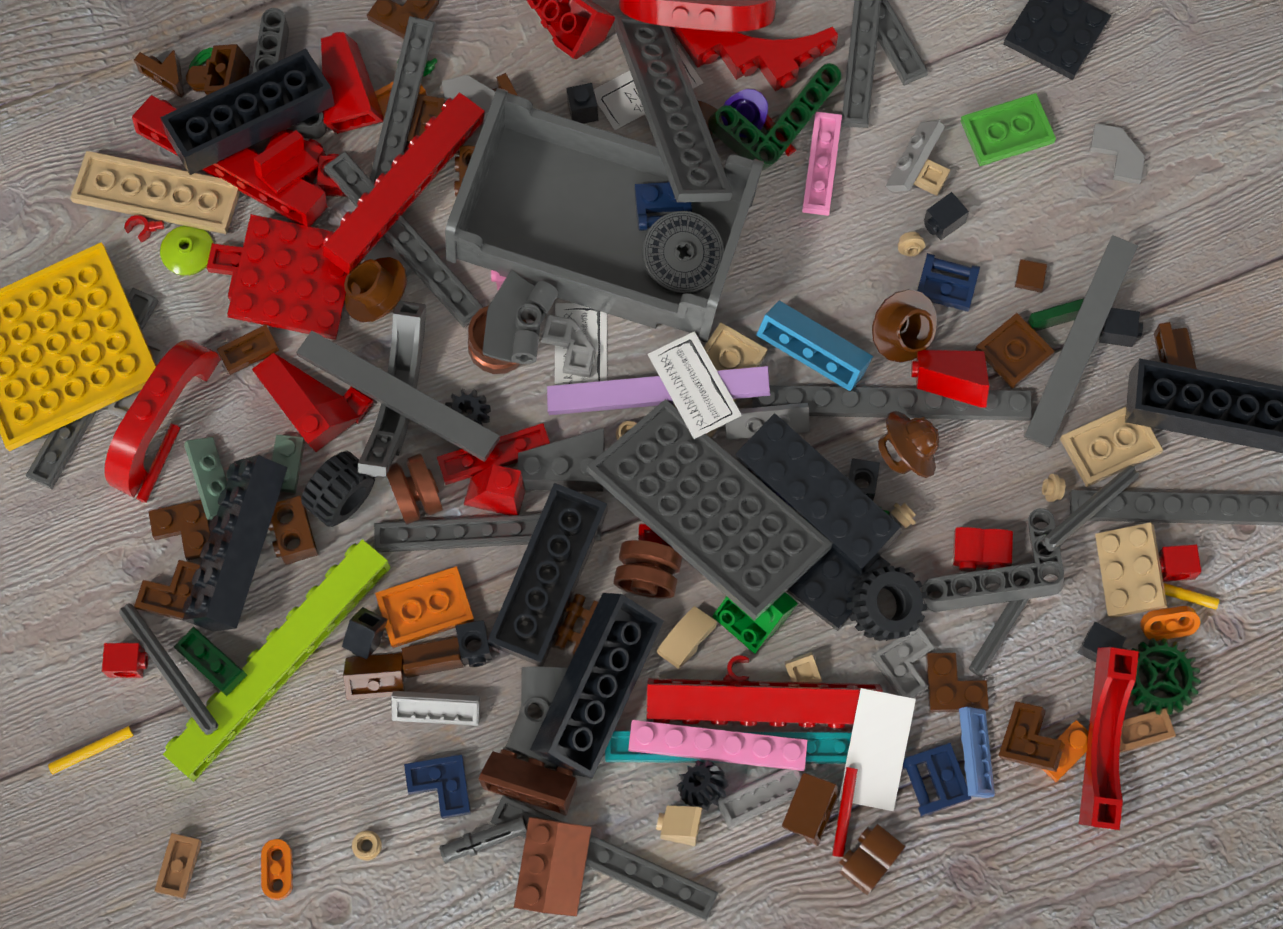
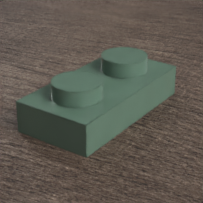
[272,434,305,493]

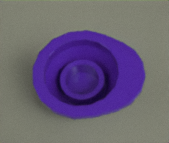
[721,88,768,138]

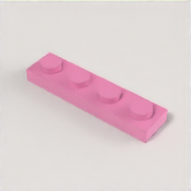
[802,112,842,216]

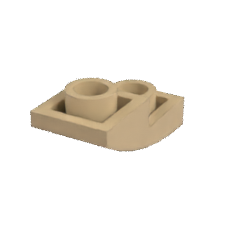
[657,606,717,669]

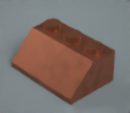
[479,749,577,816]
[514,817,592,917]

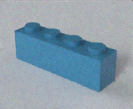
[756,300,873,392]

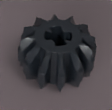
[445,388,491,426]
[676,760,729,811]

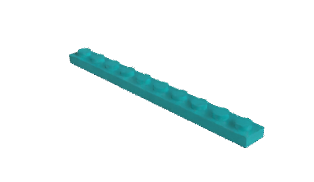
[605,731,852,764]

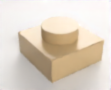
[913,159,950,196]
[785,652,822,683]

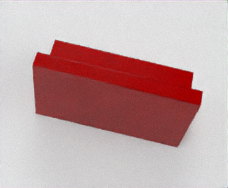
[254,130,319,194]

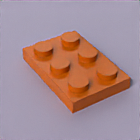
[375,566,474,648]

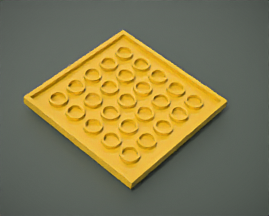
[0,242,157,451]

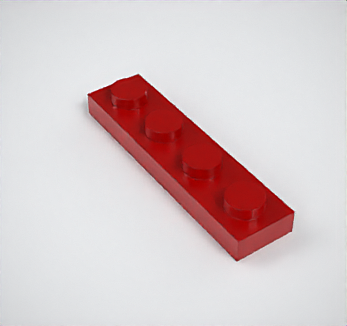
[437,423,550,485]

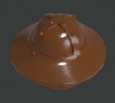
[344,257,407,323]
[872,289,937,363]
[878,411,940,478]

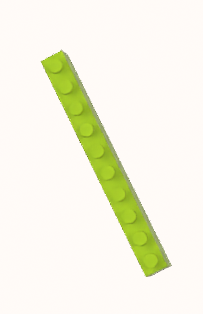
[163,539,391,782]

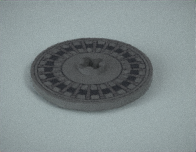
[642,211,724,294]

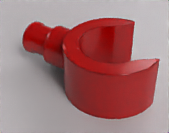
[124,215,164,242]
[723,655,749,681]

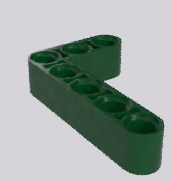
[708,63,841,171]

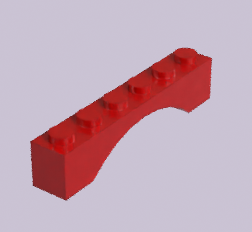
[1079,647,1139,830]

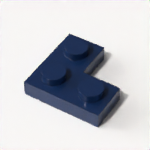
[404,755,471,819]

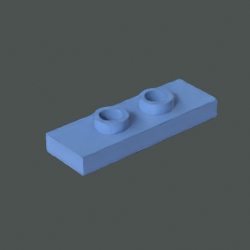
[959,707,995,798]

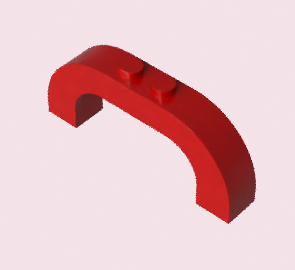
[619,0,776,32]
[104,339,221,498]

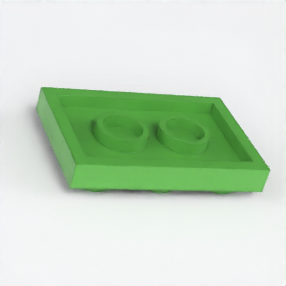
[960,93,1056,167]

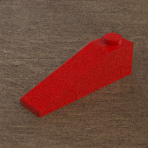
[526,0,615,60]
[252,352,359,452]

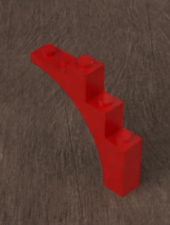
[669,26,838,92]

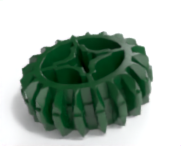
[1130,638,1201,716]

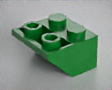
[712,592,798,654]

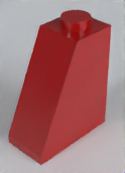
[911,350,989,408]
[464,464,525,516]

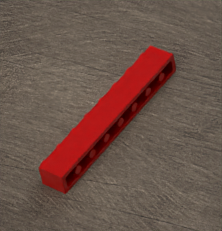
[322,92,485,274]
[132,95,327,227]
[647,678,883,728]

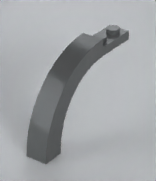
[358,300,426,477]

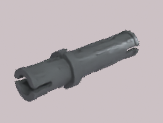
[439,815,528,864]

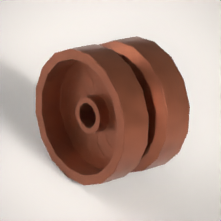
[468,305,527,374]
[387,453,443,525]
[613,540,682,599]

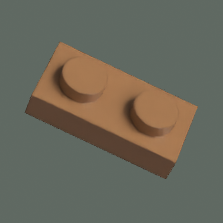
[1120,708,1176,753]
[154,833,202,899]

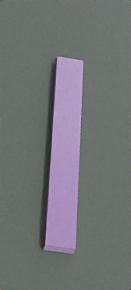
[547,366,770,415]

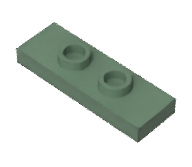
[184,437,227,520]

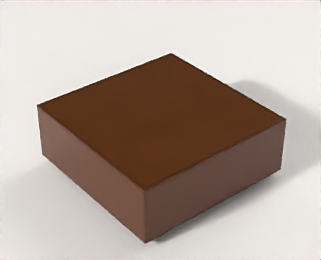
[1015,259,1047,293]

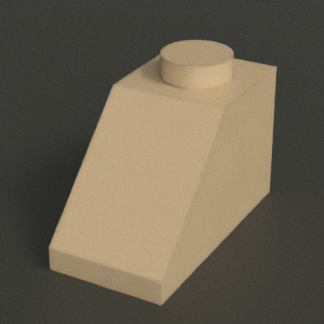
[656,805,702,846]

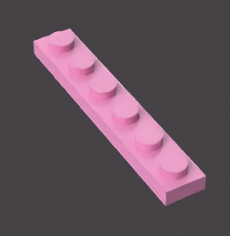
[628,720,807,771]

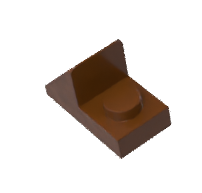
[134,50,184,98]

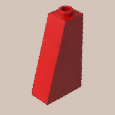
[321,32,384,134]

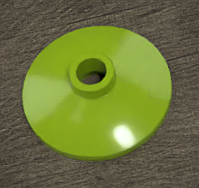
[160,226,213,276]

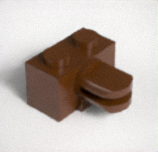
[186,44,251,95]

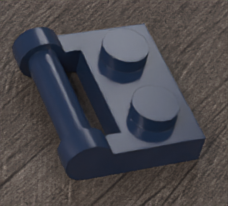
[634,182,692,231]
[917,253,980,312]
[902,743,971,817]

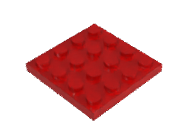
[227,214,348,340]

